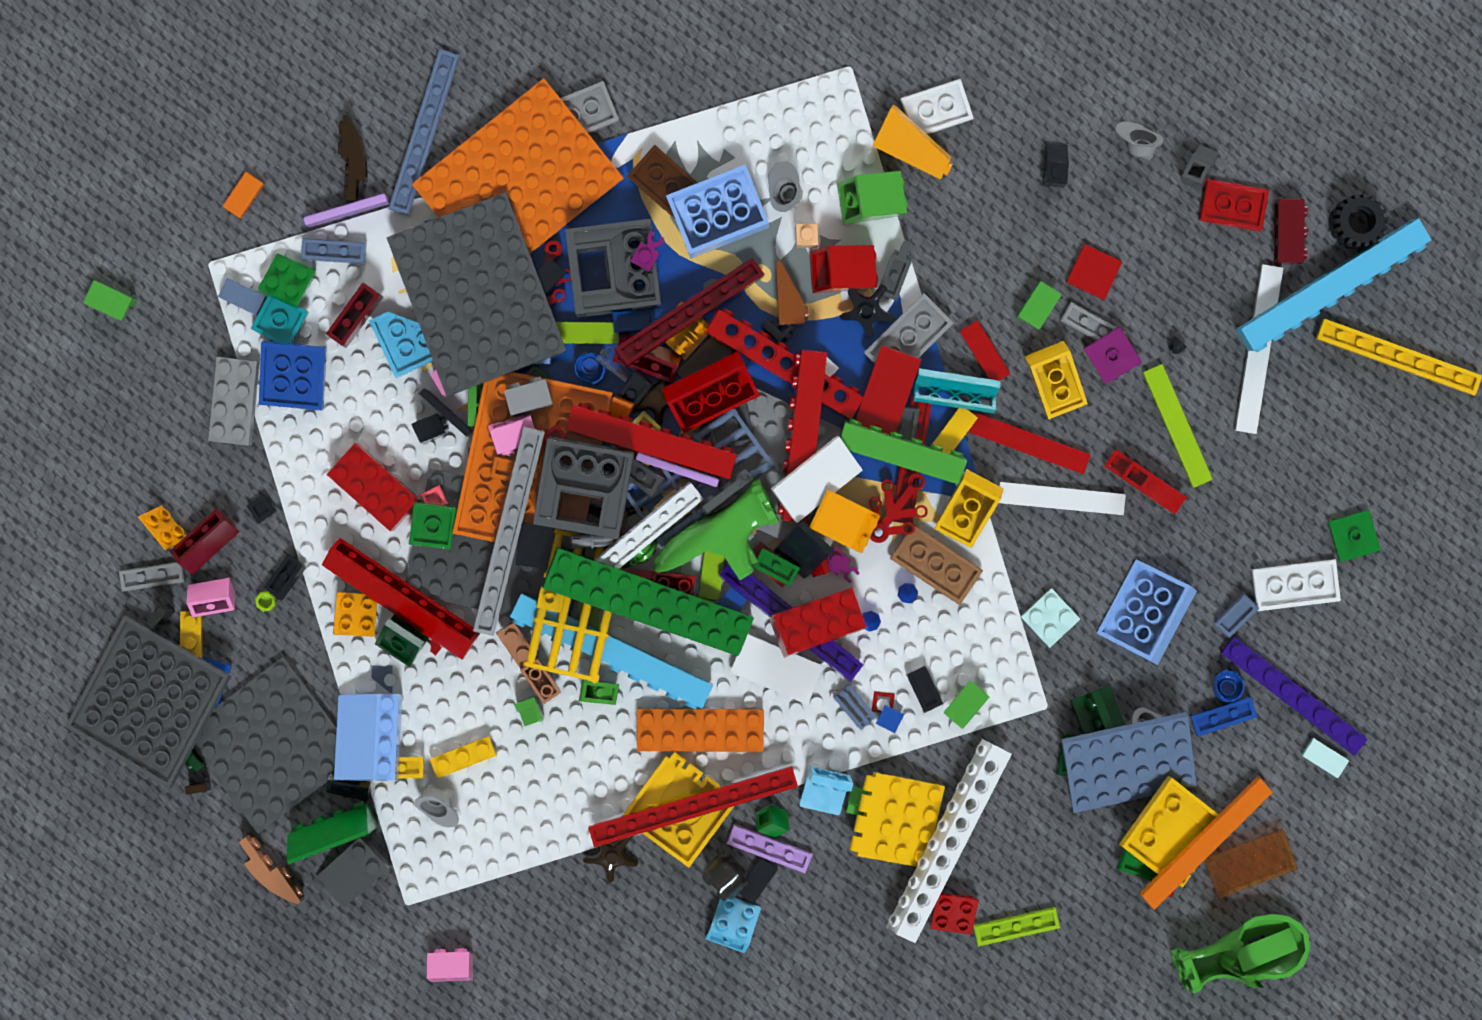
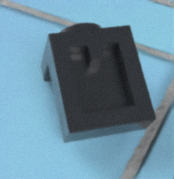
[760,319,794,343]

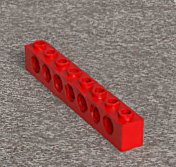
[704,308,864,419]

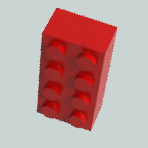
[662,351,760,433]
[326,443,421,531]
[769,588,867,658]

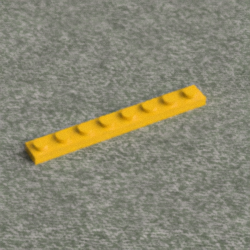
[1315,319,1482,396]

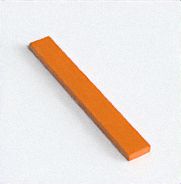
[1139,777,1273,910]

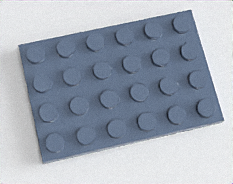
[1061,712,1197,813]

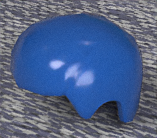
[574,352,606,385]
[1212,670,1244,703]

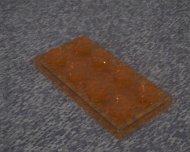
[1204,829,1298,899]

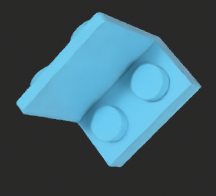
[799,766,853,815]
[705,894,761,953]

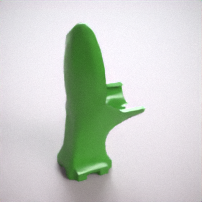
[653,479,779,580]
[1170,914,1310,994]

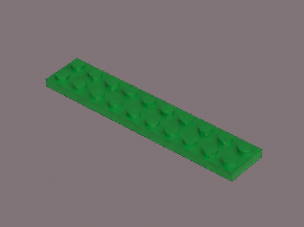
[542,547,754,656]

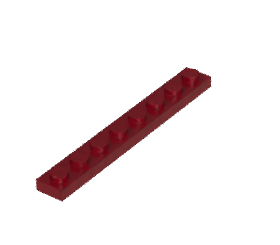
[614,258,765,367]

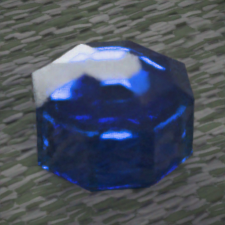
[897,583,918,604]
[862,610,881,632]

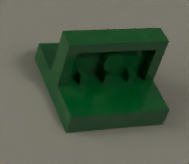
[375,614,429,667]
[1070,685,1125,734]

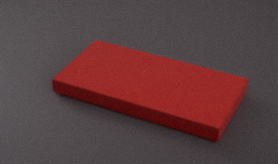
[855,345,922,434]

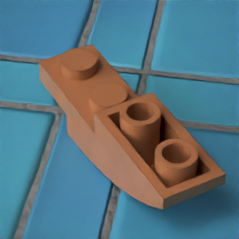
[496,622,561,704]
[239,834,305,904]

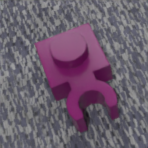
[631,231,664,272]
[826,546,860,583]

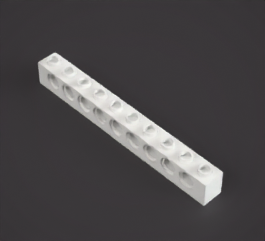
[886,739,1012,943]

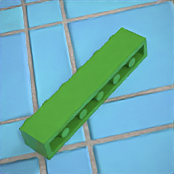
[839,419,967,484]

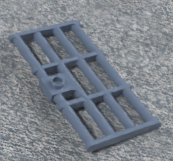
[627,408,775,547]

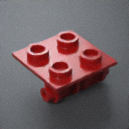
[930,892,979,935]

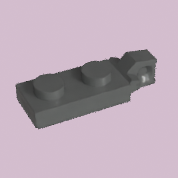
[880,241,912,301]
[701,469,753,516]

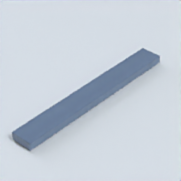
[388,48,460,216]

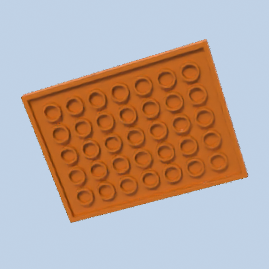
[412,78,624,254]
[452,372,613,547]

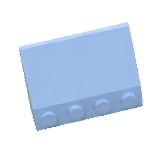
[666,165,769,259]
[1097,559,1197,665]
[334,694,402,781]

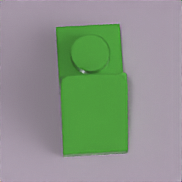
[579,679,619,705]

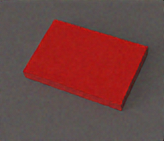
[1199,179,1269,232]

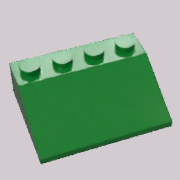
[287,800,378,865]

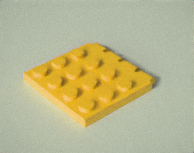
[622,752,734,868]
[849,772,945,867]
[1119,776,1219,888]

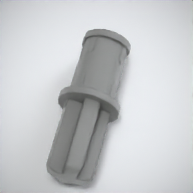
[570,534,613,549]

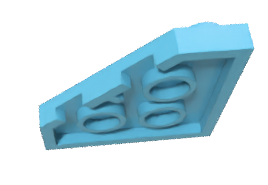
[369,312,433,379]

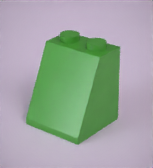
[837,171,908,225]

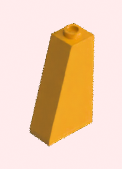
[873,105,953,180]

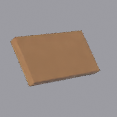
[890,524,983,605]

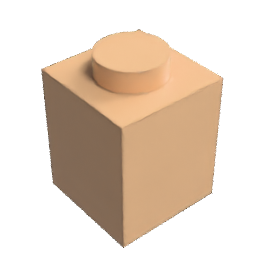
[795,224,818,248]

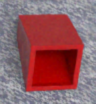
[810,245,878,293]

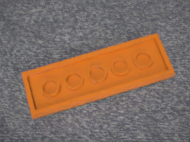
[637,708,764,752]

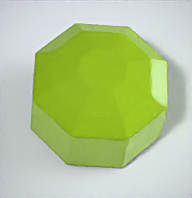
[255,591,277,612]

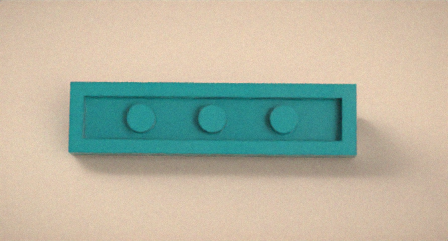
[913,368,1000,413]

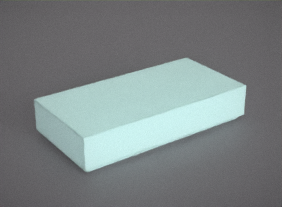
[1301,738,1349,778]

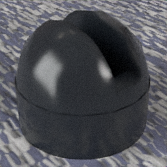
[1168,336,1187,354]

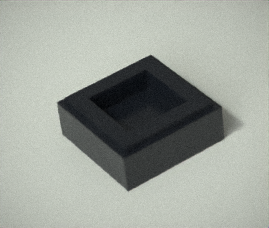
[247,494,277,524]

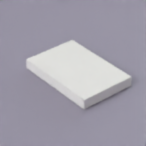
[900,79,974,135]

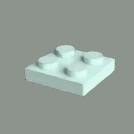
[1021,588,1080,648]

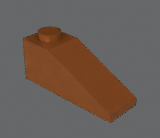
[776,261,808,326]

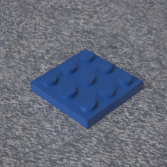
[259,341,327,411]

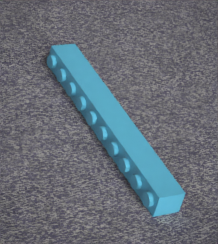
[1235,218,1431,352]
[510,592,713,709]

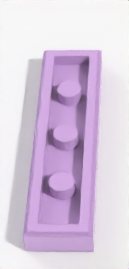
[303,193,390,227]
[636,452,721,488]
[727,824,813,873]

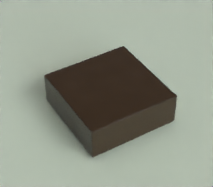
[185,781,211,795]

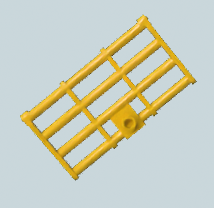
[523,529,622,684]

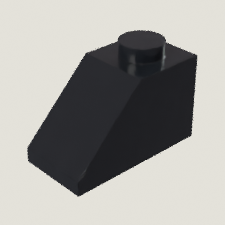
[1043,144,1069,188]
[411,414,449,444]

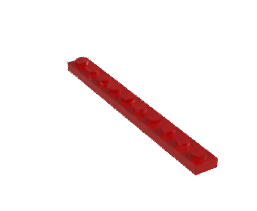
[588,766,798,847]

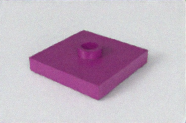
[1084,326,1142,384]

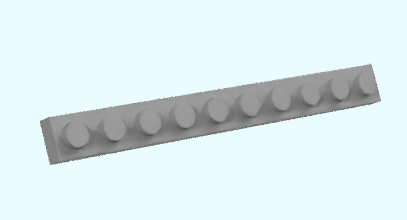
[473,426,545,636]

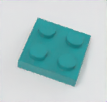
[251,296,309,344]

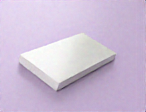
[771,436,862,523]
[1251,559,1341,611]
[730,634,824,705]

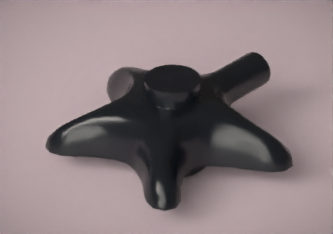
[840,284,895,338]

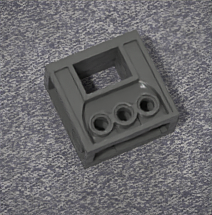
[565,219,662,318]
[533,436,635,539]

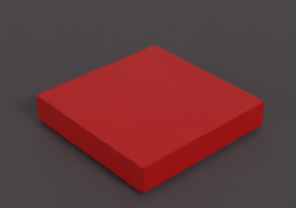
[1066,244,1122,301]

